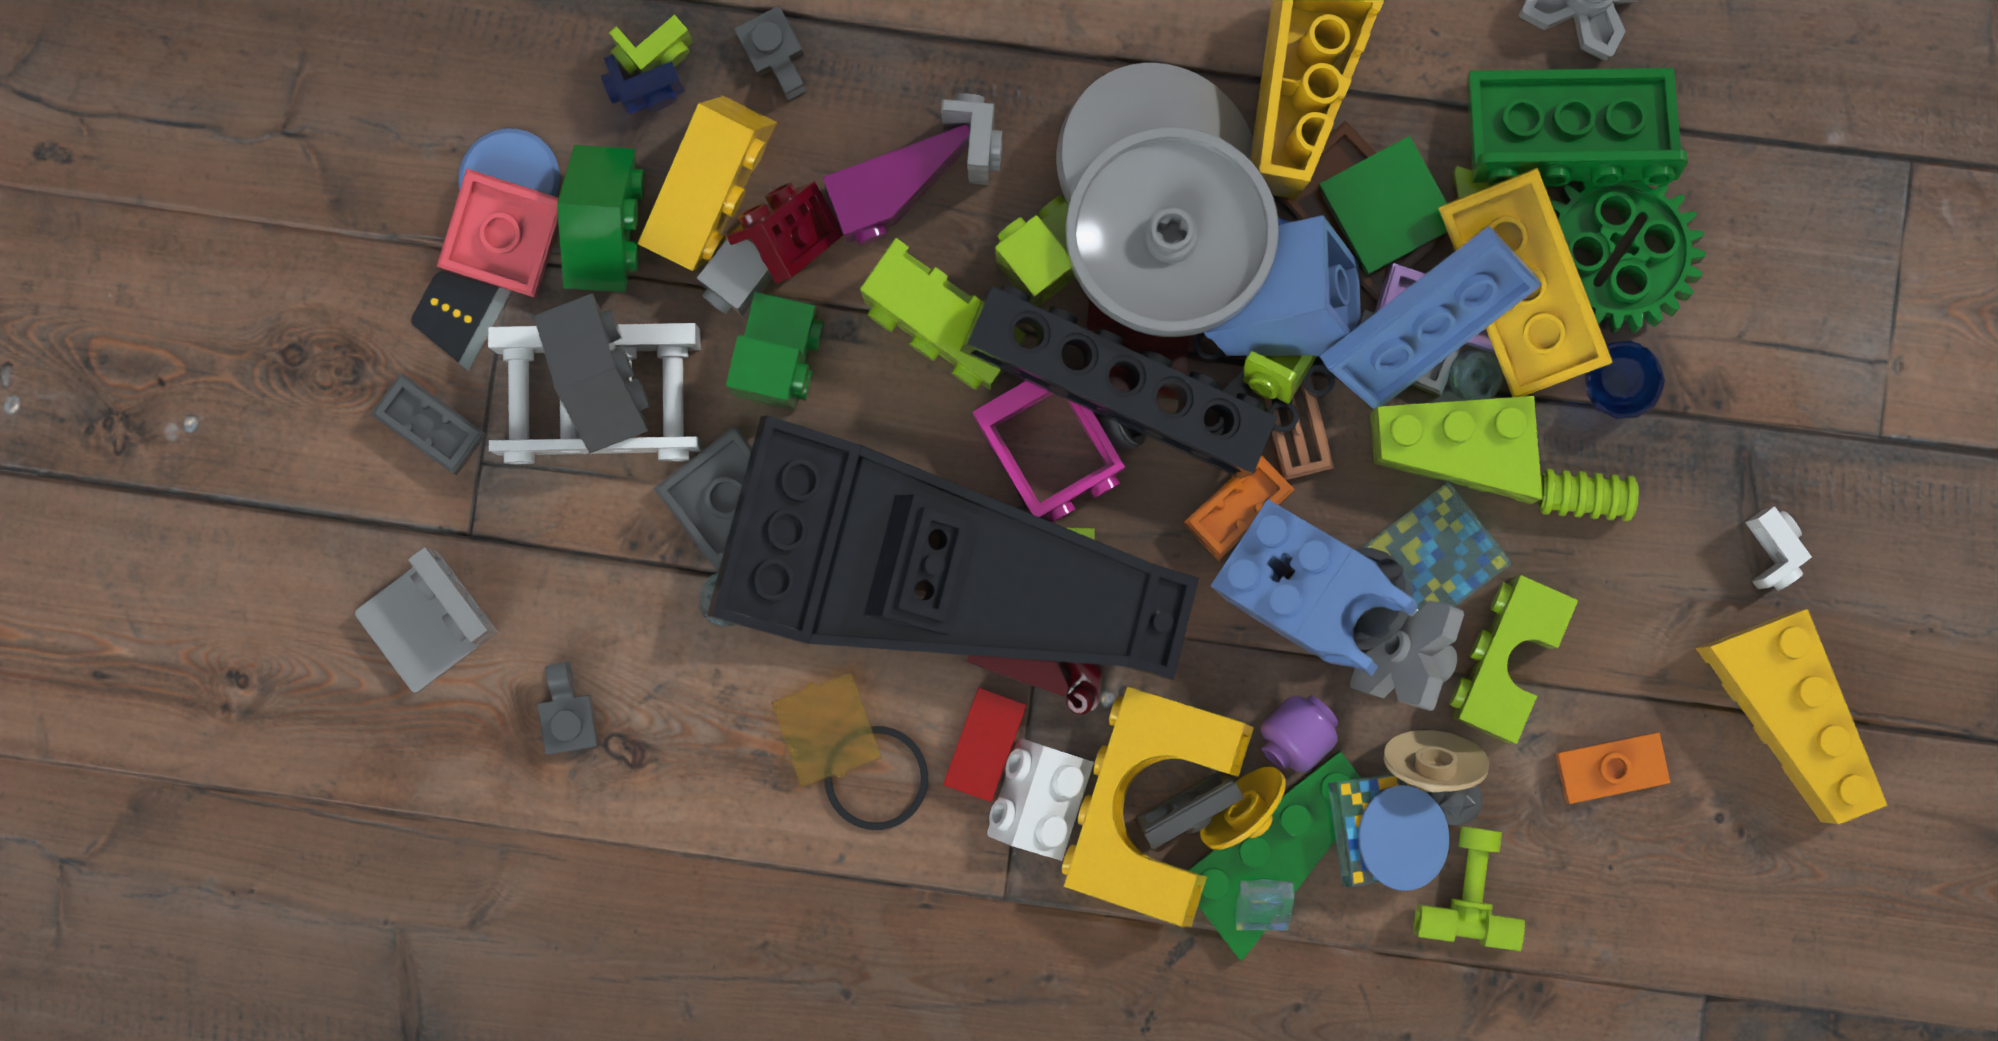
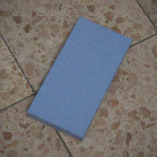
[1320,226,1542,409]

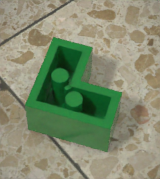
[557,145,645,292]
[726,292,825,411]

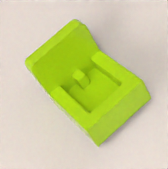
[608,14,694,81]
[1243,351,1317,404]

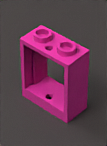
[973,363,1125,523]

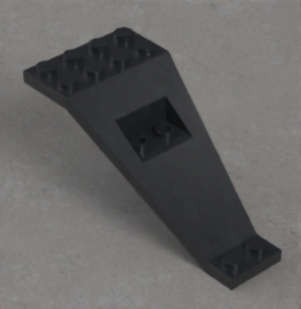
[707,415,1199,680]

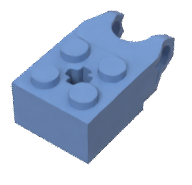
[1211,499,1419,676]

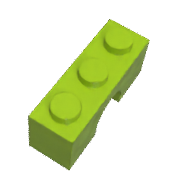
[1449,575,1579,744]

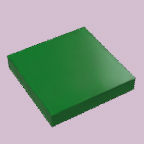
[1318,136,1448,276]

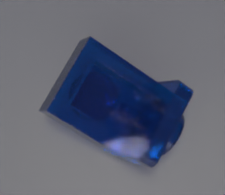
[601,54,685,114]

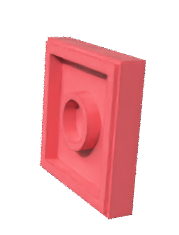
[437,168,559,298]

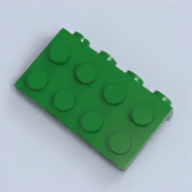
[1466,68,1688,187]

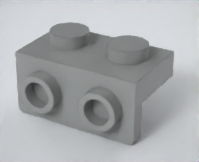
[941,93,1003,185]

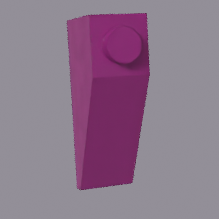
[823,124,970,246]

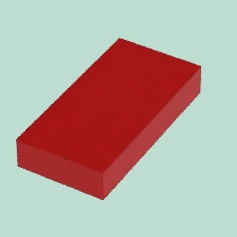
[943,687,1027,803]

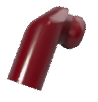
[1061,662,1103,715]

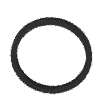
[824,726,928,830]

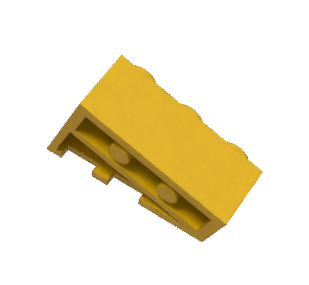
[638,96,777,271]

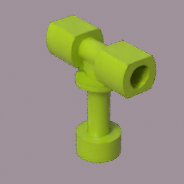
[1413,826,1525,951]

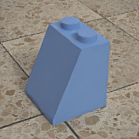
[1204,215,1361,356]

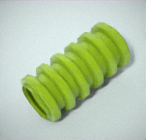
[1538,468,1639,522]

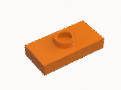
[1184,455,1295,562]
[1555,732,1671,804]

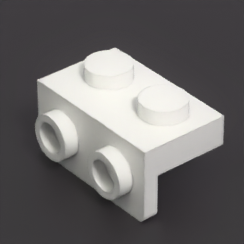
[987,738,1094,861]

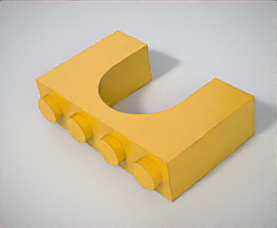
[1062,686,1254,927]

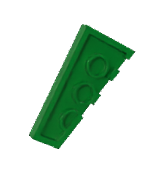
[1187,751,1371,962]

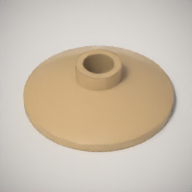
[1384,730,1489,792]

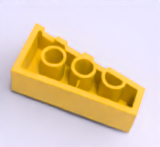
[1250,0,1384,200]
[1695,609,1887,824]

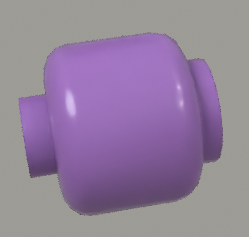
[1261,695,1338,772]

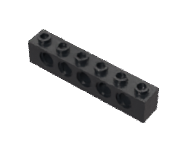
[960,285,1277,479]

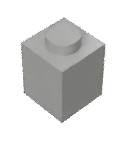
[697,239,772,316]

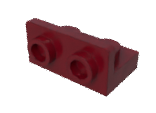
[726,181,843,283]

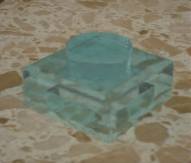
[1235,879,1294,930]

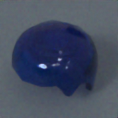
[1585,340,1665,419]

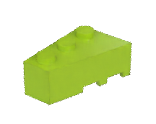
[860,238,1026,390]
[1370,396,1543,504]

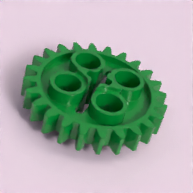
[1551,180,1706,334]

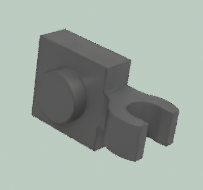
[734,6,807,102]
[537,662,600,755]

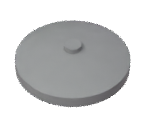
[1056,63,1253,206]
[1066,127,1278,337]

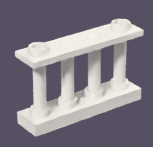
[488,323,702,464]

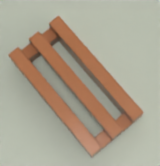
[1261,376,1334,481]

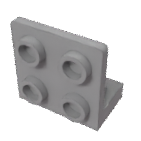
[355,547,498,693]

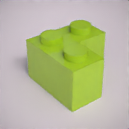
[995,195,1076,307]

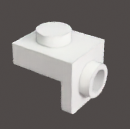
[1745,507,1812,591]

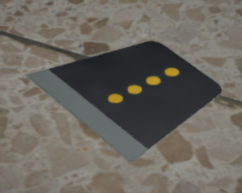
[412,271,512,371]

